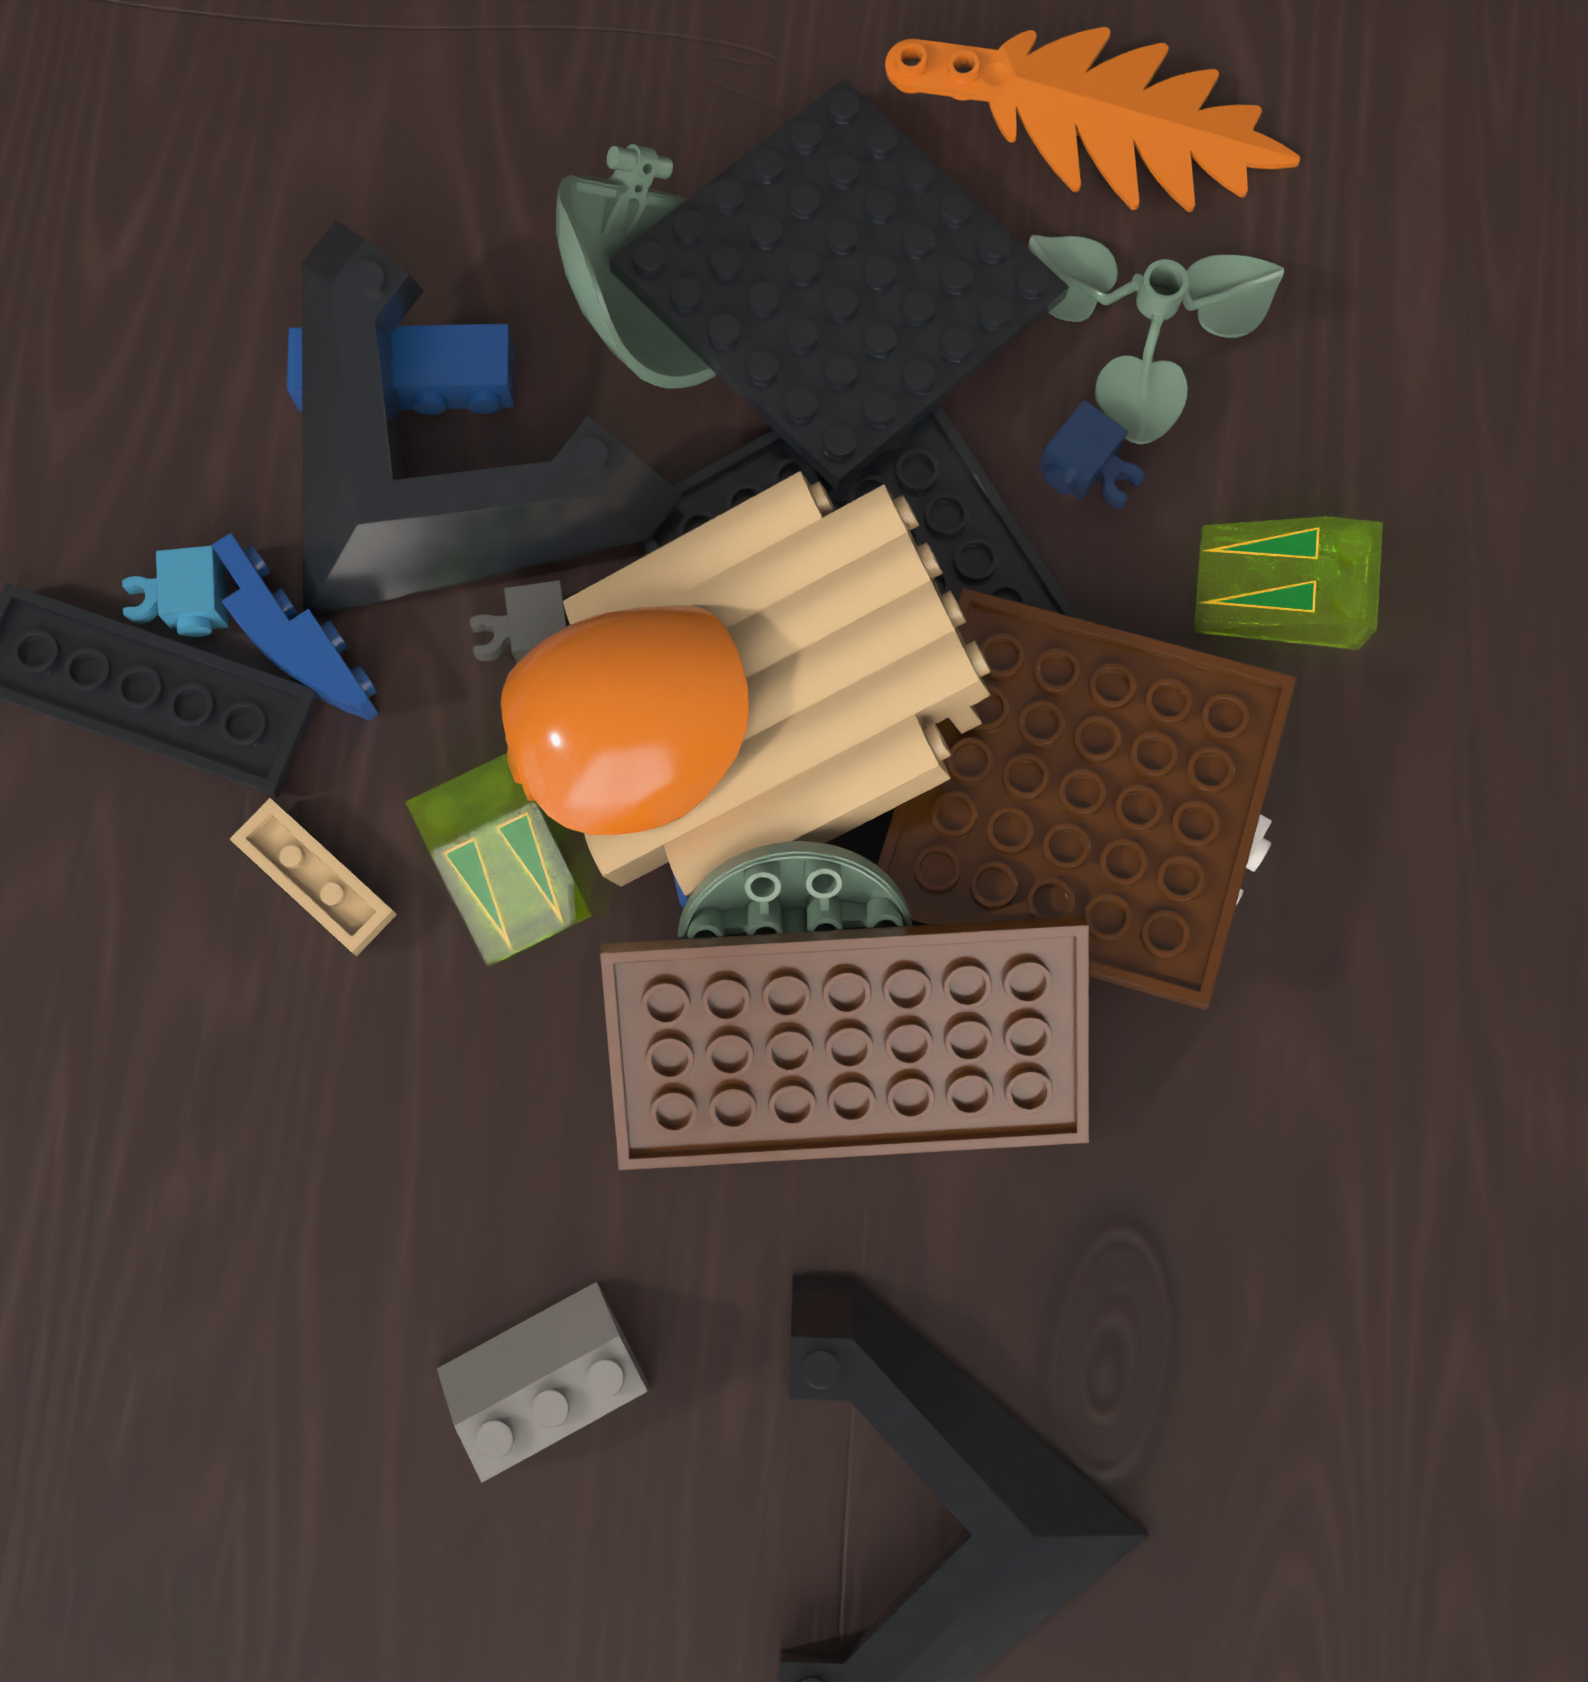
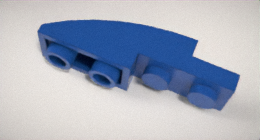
[212,533,379,720]

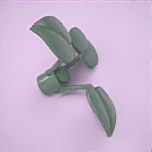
[1028,235,1284,445]

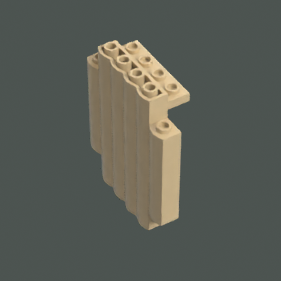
[563,471,991,898]

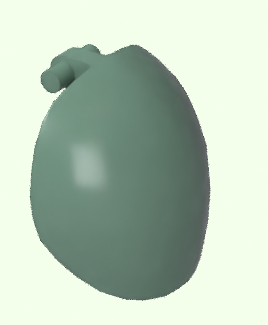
[556,144,717,389]

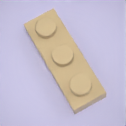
[230,798,397,956]

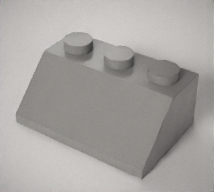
[437,1282,652,1483]

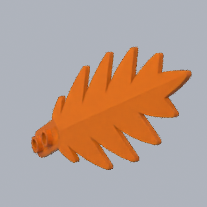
[885,27,1300,212]

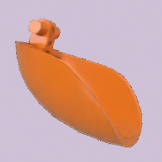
[501,605,749,835]

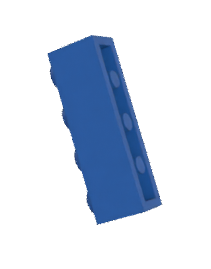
[287,324,515,415]

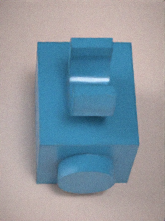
[122,546,229,637]

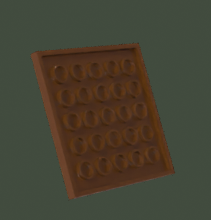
[877,588,1297,1010]

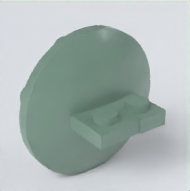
[677,841,913,939]

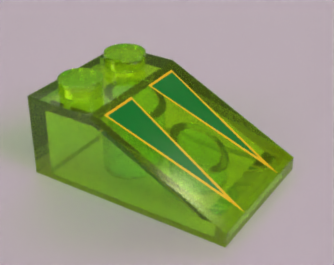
[1194,516,1383,650]
[406,753,591,967]

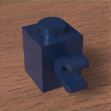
[1039,400,1145,510]

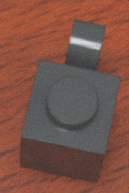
[470,580,569,663]

